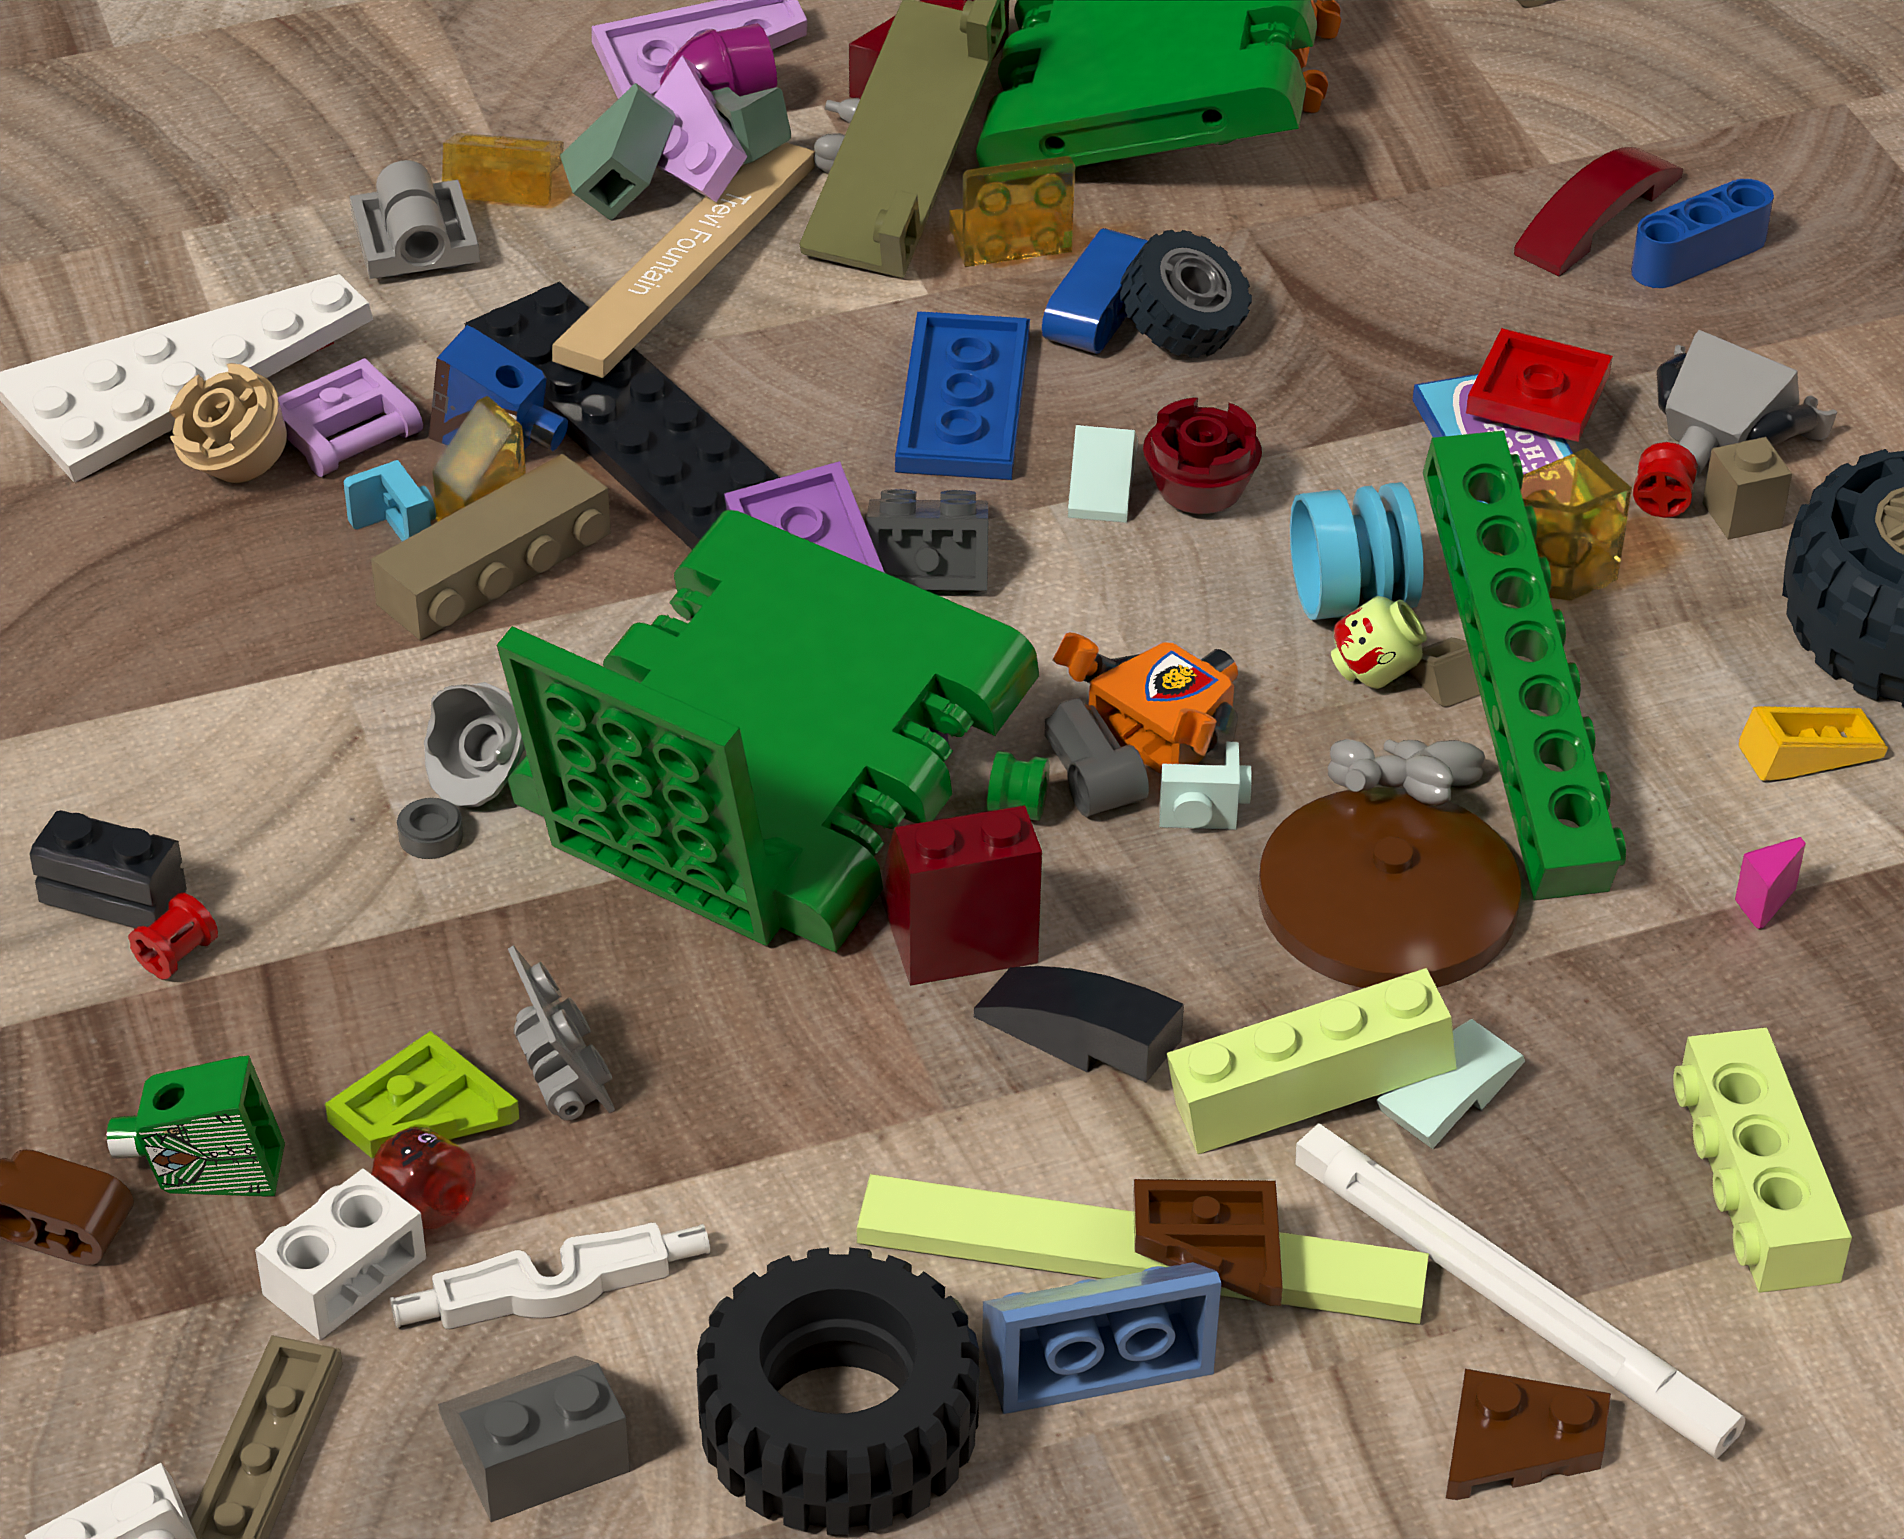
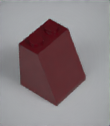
[880,805,1042,986]

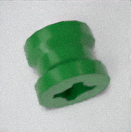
[987,751,1050,821]

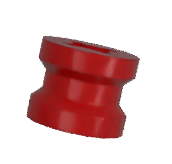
[1633,442,1698,518]

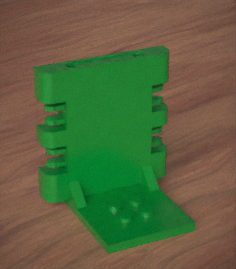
[976,0,1318,181]
[497,510,1039,953]

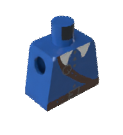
[429,325,568,465]

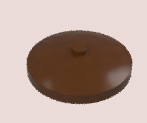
[1258,787,1521,988]

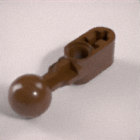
[0,1149,134,1265]

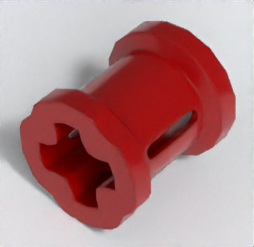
[128,893,218,979]

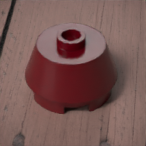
[1143,397,1262,514]

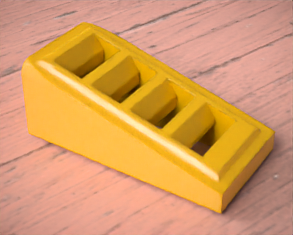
[1739,706,1888,781]

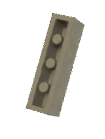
[371,453,611,641]

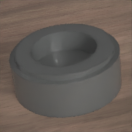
[397,798,463,859]

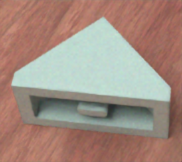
[1068,425,1138,523]

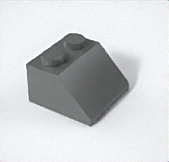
[438,1355,630,1522]

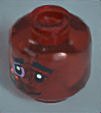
[371,1126,476,1229]

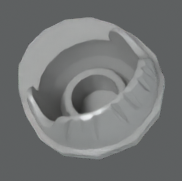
[424,682,525,808]

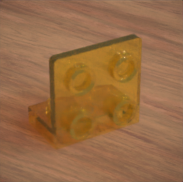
[949,156,1075,267]

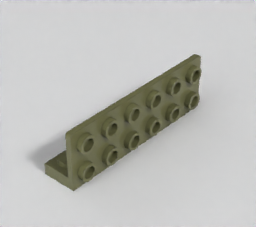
[799,0,1006,278]

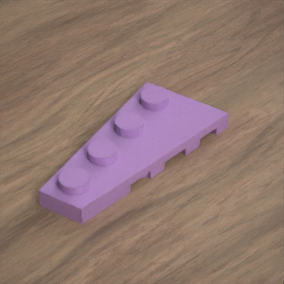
[592,0,807,99]

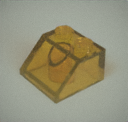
[1491,448,1632,601]

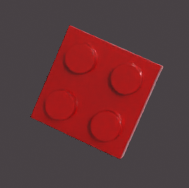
[1466,328,1613,442]

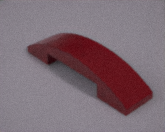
[1514,147,1683,277]

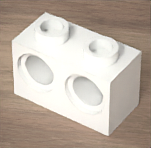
[255,1168,426,1340]

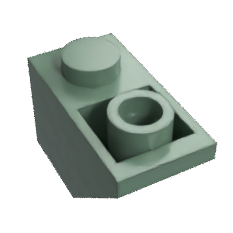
[560,83,676,220]

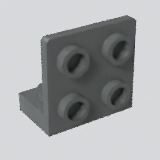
[867,489,988,591]

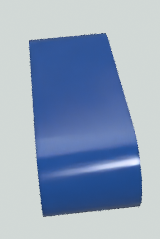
[1631,179,1774,288]
[1042,228,1148,354]

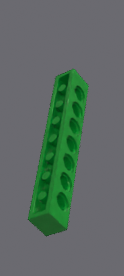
[1423,430,1626,901]

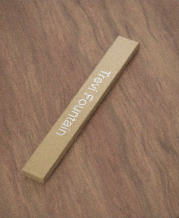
[552,143,815,378]

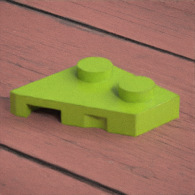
[325,1031,519,1159]

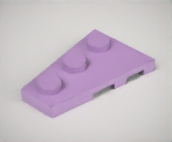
[654,55,747,202]

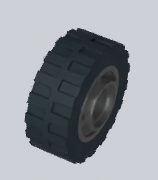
[1120,230,1252,358]

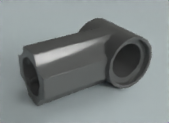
[1044,698,1149,817]

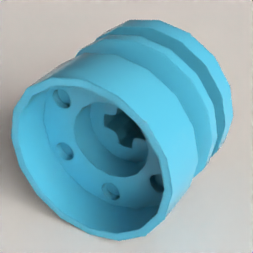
[1290,482,1424,620]

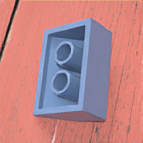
[982,1262,1221,1414]

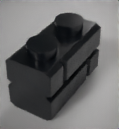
[29,810,187,928]

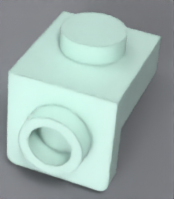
[1159,741,1251,830]

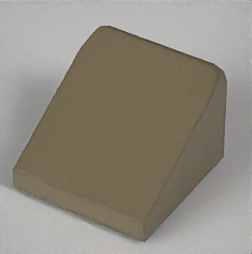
[1408,637,1480,707]

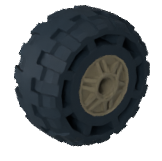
[1782,449,1904,707]

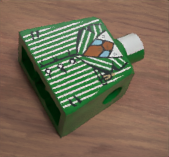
[107,1055,285,1197]

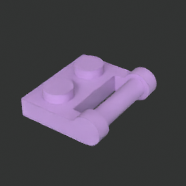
[278,358,423,477]

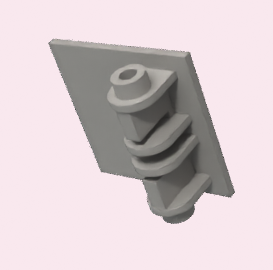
[508,945,615,1120]

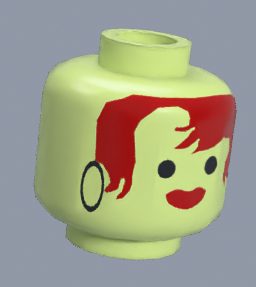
[1331,596,1427,689]

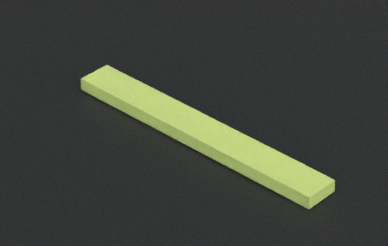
[857,1174,1429,1324]

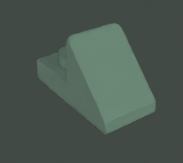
[710,87,791,165]

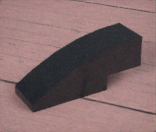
[974,966,1184,1083]

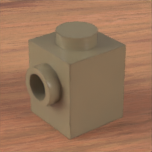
[1702,437,1792,540]

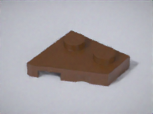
[1133,1179,1283,1306]
[1446,1369,1611,1500]

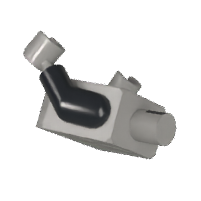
[1656,330,1837,475]

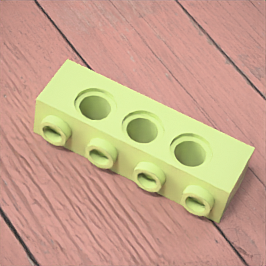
[1673,1027,1852,1293]

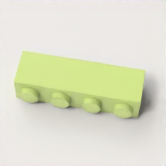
[1167,968,1457,1154]

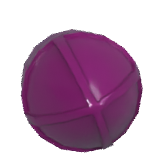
[660,23,778,97]

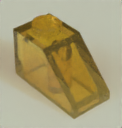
[432,396,526,522]

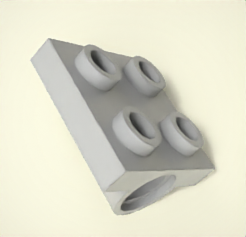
[349,160,480,279]

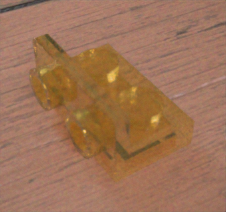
[442,133,564,206]

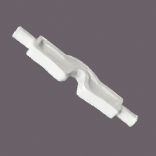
[390,1223,710,1329]

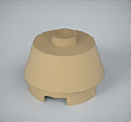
[169,363,287,483]

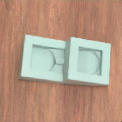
[1377,1019,1525,1149]

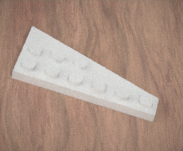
[0,274,373,483]

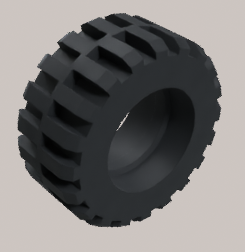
[696,1247,980,1535]

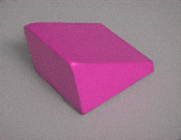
[1735,837,1806,929]

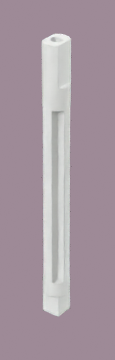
[1295,1123,1745,1459]

